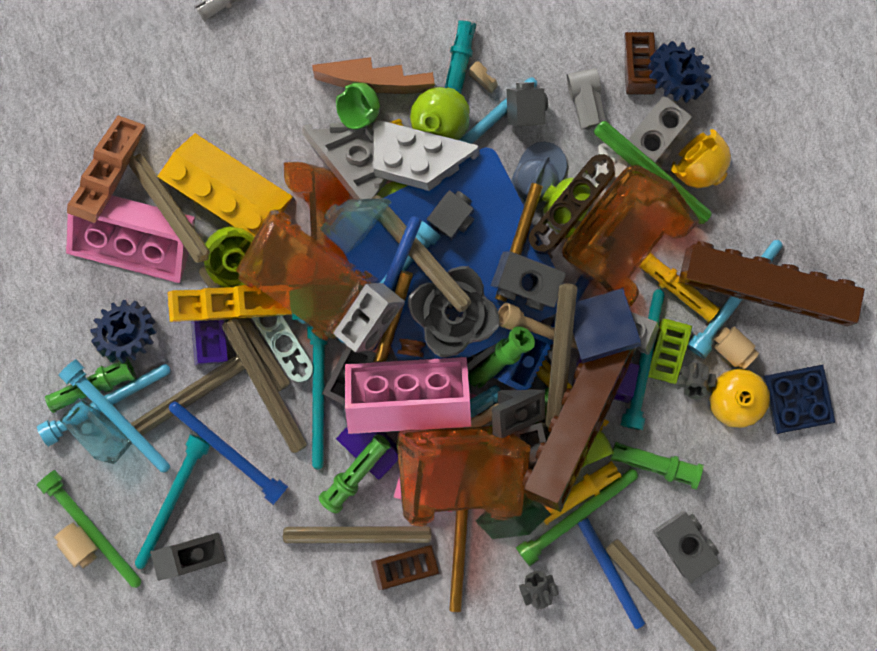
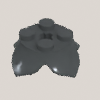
[408,266,500,357]

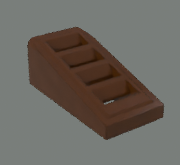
[624,32,658,95]
[371,545,439,590]

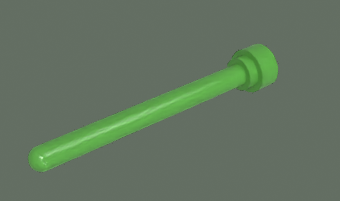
[515,469,638,567]
[36,470,141,588]

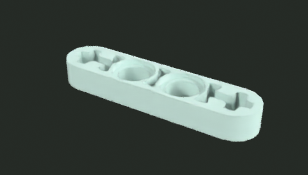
[247,280,313,382]

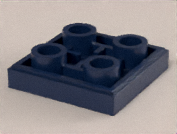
[573,288,642,364]
[763,364,836,434]

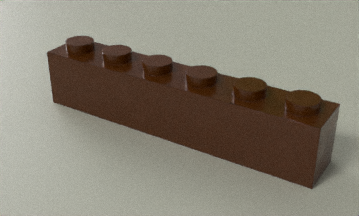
[678,241,865,327]
[522,348,636,512]

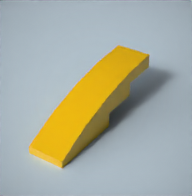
[167,284,293,322]

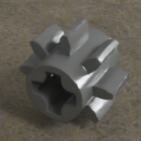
[678,362,716,399]
[519,571,559,609]

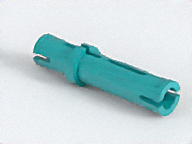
[445,20,477,94]

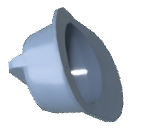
[511,141,567,209]

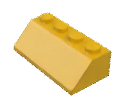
[157,133,293,245]

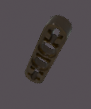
[529,154,616,255]

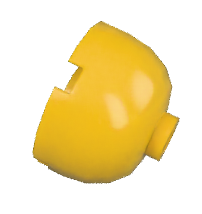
[671,129,731,188]
[709,368,770,428]

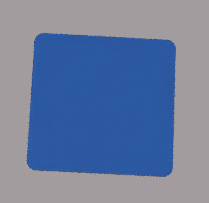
[334,147,558,361]

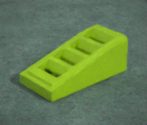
[648,319,692,384]

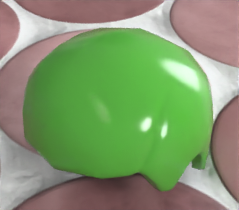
[336,82,380,130]

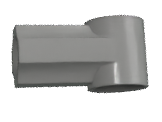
[567,68,606,130]

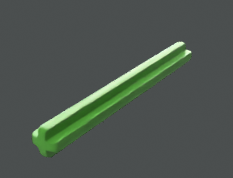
[594,121,712,224]

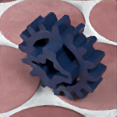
[648,41,711,103]
[90,300,157,364]

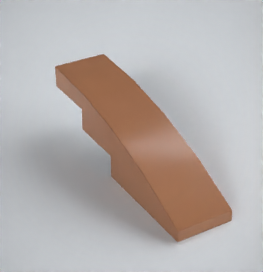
[312,57,435,94]
[67,115,145,223]

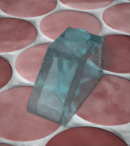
[320,198,392,254]
[60,398,132,465]

